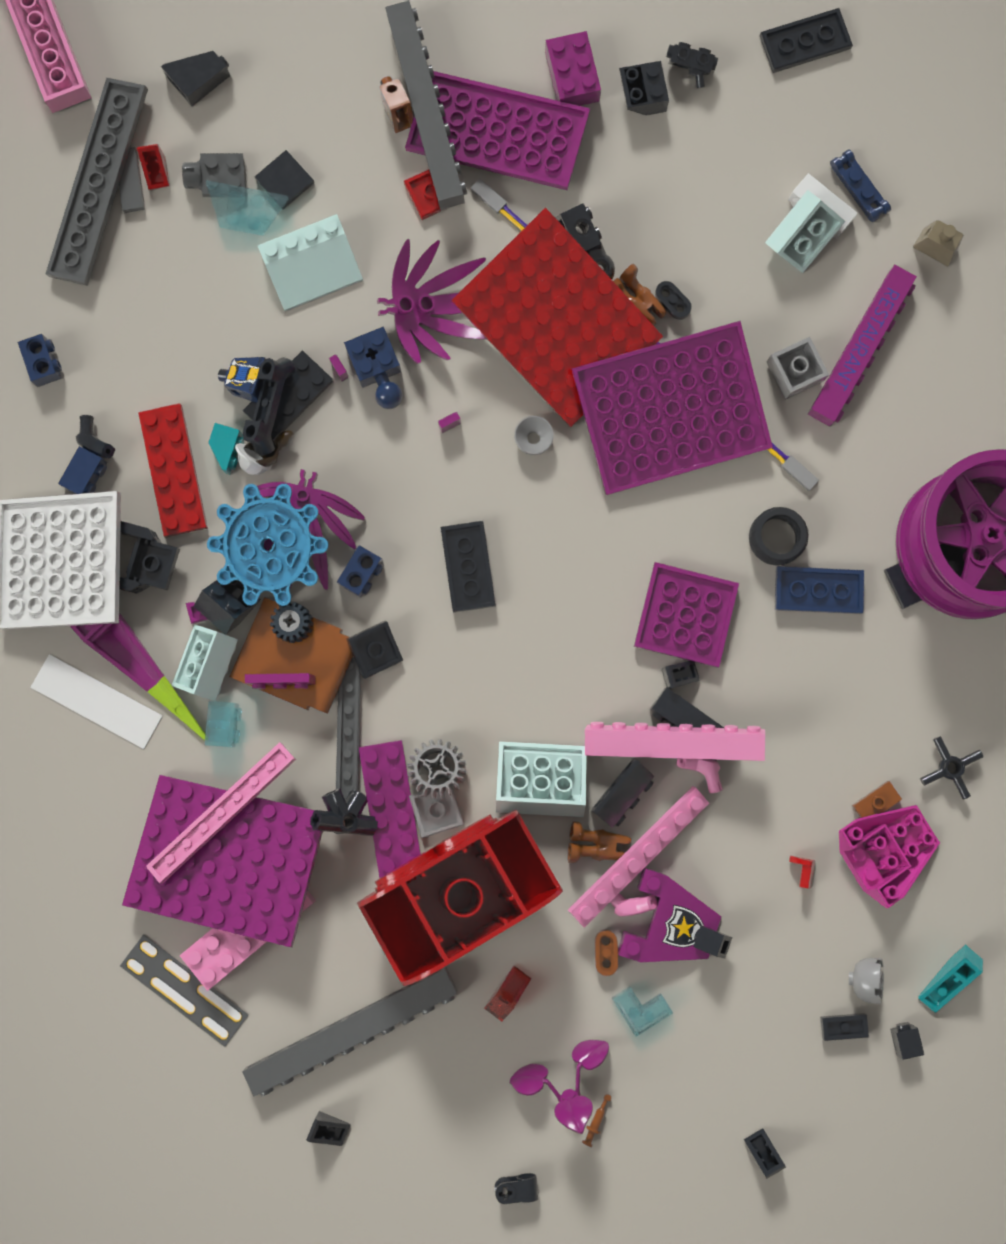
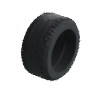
[749,507,809,566]

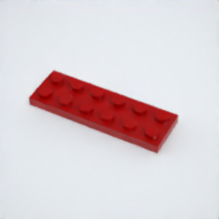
[138,403,208,538]

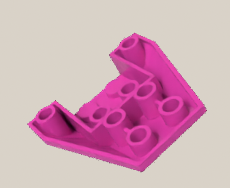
[839,805,940,908]

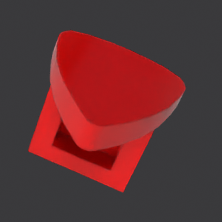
[789,855,816,889]

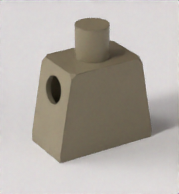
[913,220,964,267]

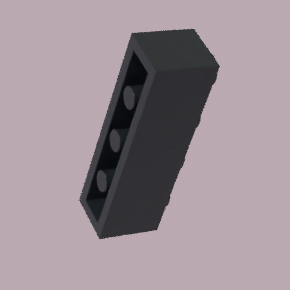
[650,687,724,761]

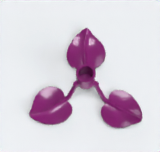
[509,1040,609,1134]

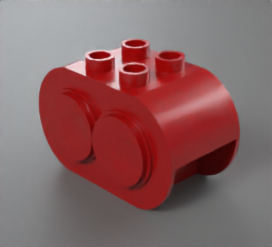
[357,809,563,986]

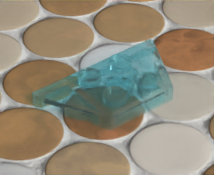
[206,180,289,236]

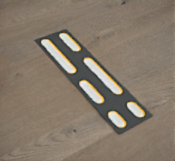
[120,934,248,1047]

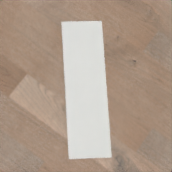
[30,654,162,749]

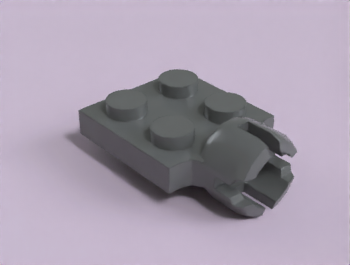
[182,153,245,197]

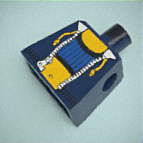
[218,357,266,403]

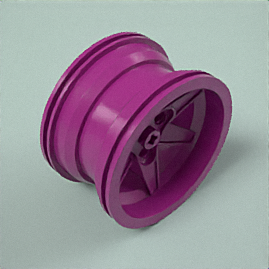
[895,449,1006,620]

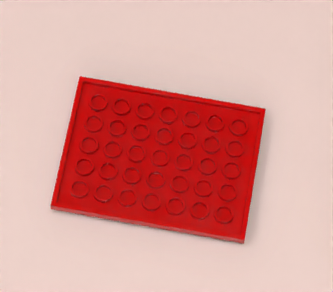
[451,207,663,427]

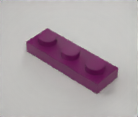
[245,673,316,689]

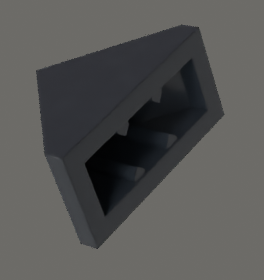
[662,661,700,689]
[306,1111,350,1146]
[744,1128,786,1179]

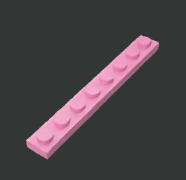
[146,742,296,884]
[568,786,709,928]

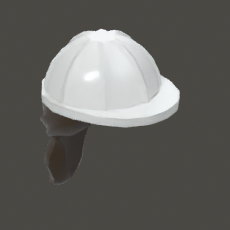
[235,430,294,475]

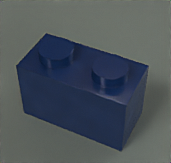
[58,446,108,494]

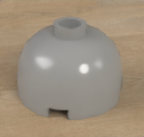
[849,958,884,1004]

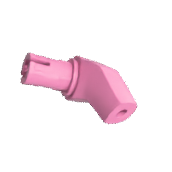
[676,758,723,793]
[610,893,657,917]

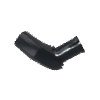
[75,415,115,458]

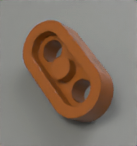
[595,930,618,976]

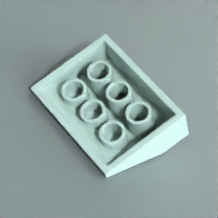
[258,214,363,311]
[496,742,586,817]

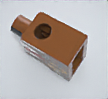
[379,76,413,133]

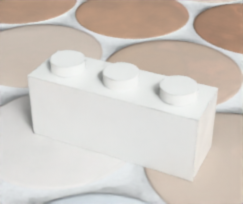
[788,173,858,239]

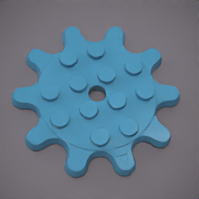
[207,484,329,606]

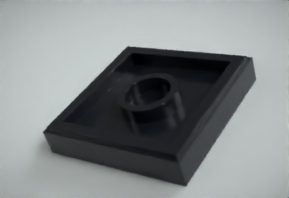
[254,150,315,209]
[346,621,403,679]

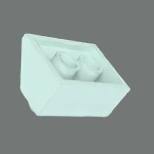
[765,190,846,273]
[172,624,238,701]

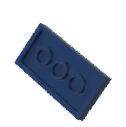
[775,566,864,614]

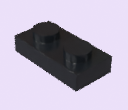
[820,1013,869,1041]

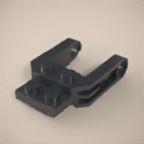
[119,521,180,594]

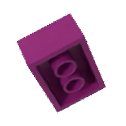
[545,31,601,106]

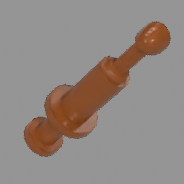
[582,1094,611,1148]

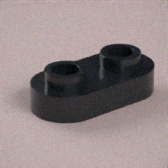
[655,281,692,320]

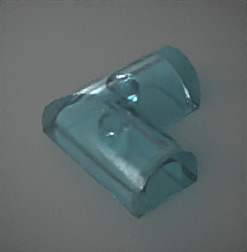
[612,986,673,1037]

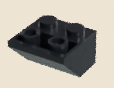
[619,61,669,115]
[193,580,261,635]

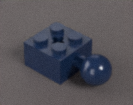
[344,326,403,409]

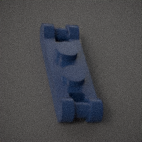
[830,149,891,222]

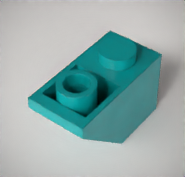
[208,423,244,475]

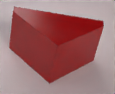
[137,144,170,190]

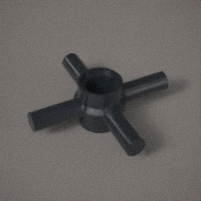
[920,736,984,800]

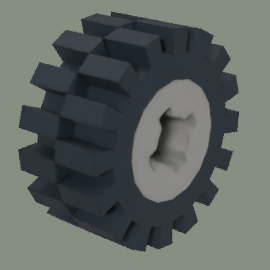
[270,602,314,643]

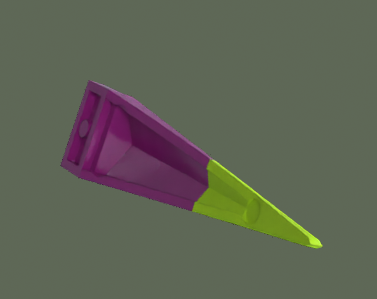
[70,613,209,740]

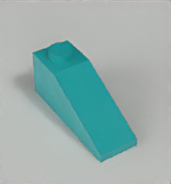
[918,944,983,1013]

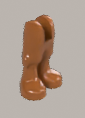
[613,263,666,326]
[568,821,632,863]

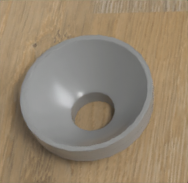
[514,416,554,455]

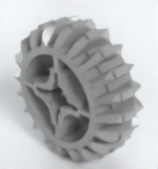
[407,739,467,799]

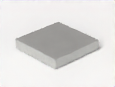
[409,787,464,838]

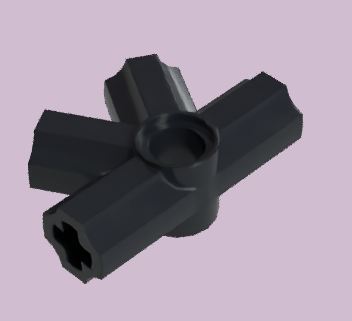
[310,788,378,836]

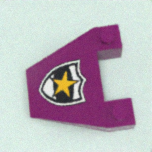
[618,868,722,963]

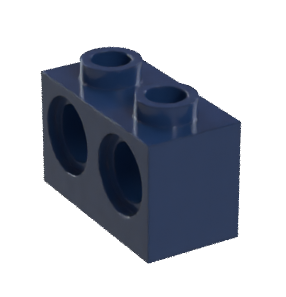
[17,334,62,387]
[337,545,384,598]

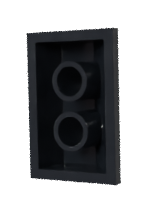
[591,759,654,828]

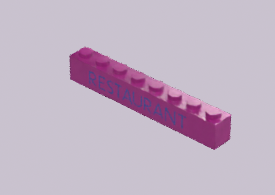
[808,264,917,427]

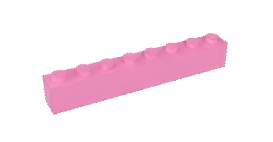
[585,722,765,761]

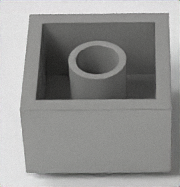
[767,337,829,399]

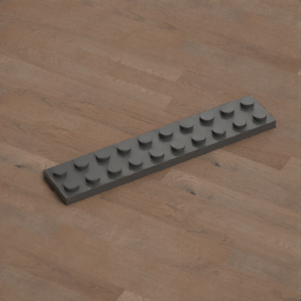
[45,77,148,286]

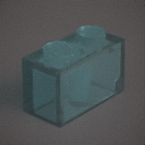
[205,701,242,747]

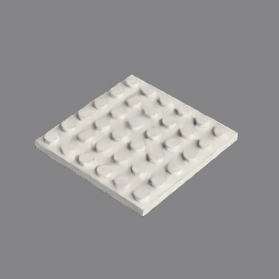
[0,491,121,630]

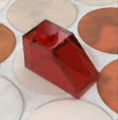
[484,965,532,1022]

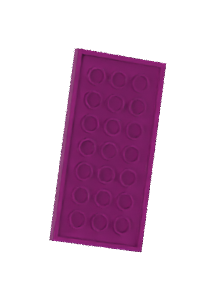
[405,71,590,191]

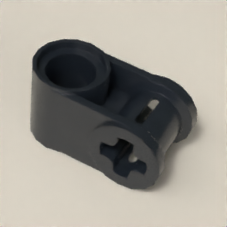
[494,1173,538,1204]

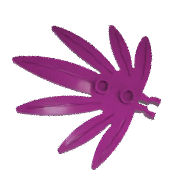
[377,239,487,364]
[257,469,365,590]

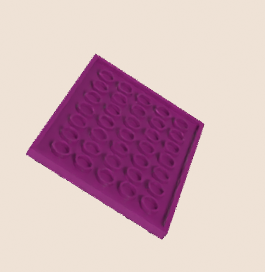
[572,321,773,495]
[122,775,323,948]

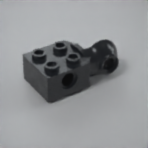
[556,203,615,280]

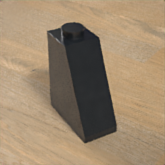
[161,51,230,107]

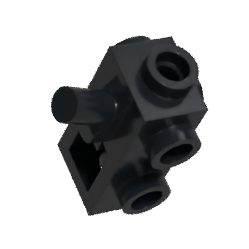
[666,42,718,88]

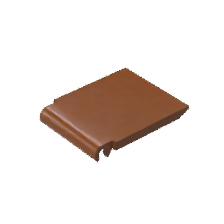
[229,597,353,714]

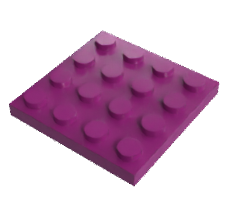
[633,562,739,668]

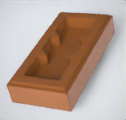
[852,781,902,818]

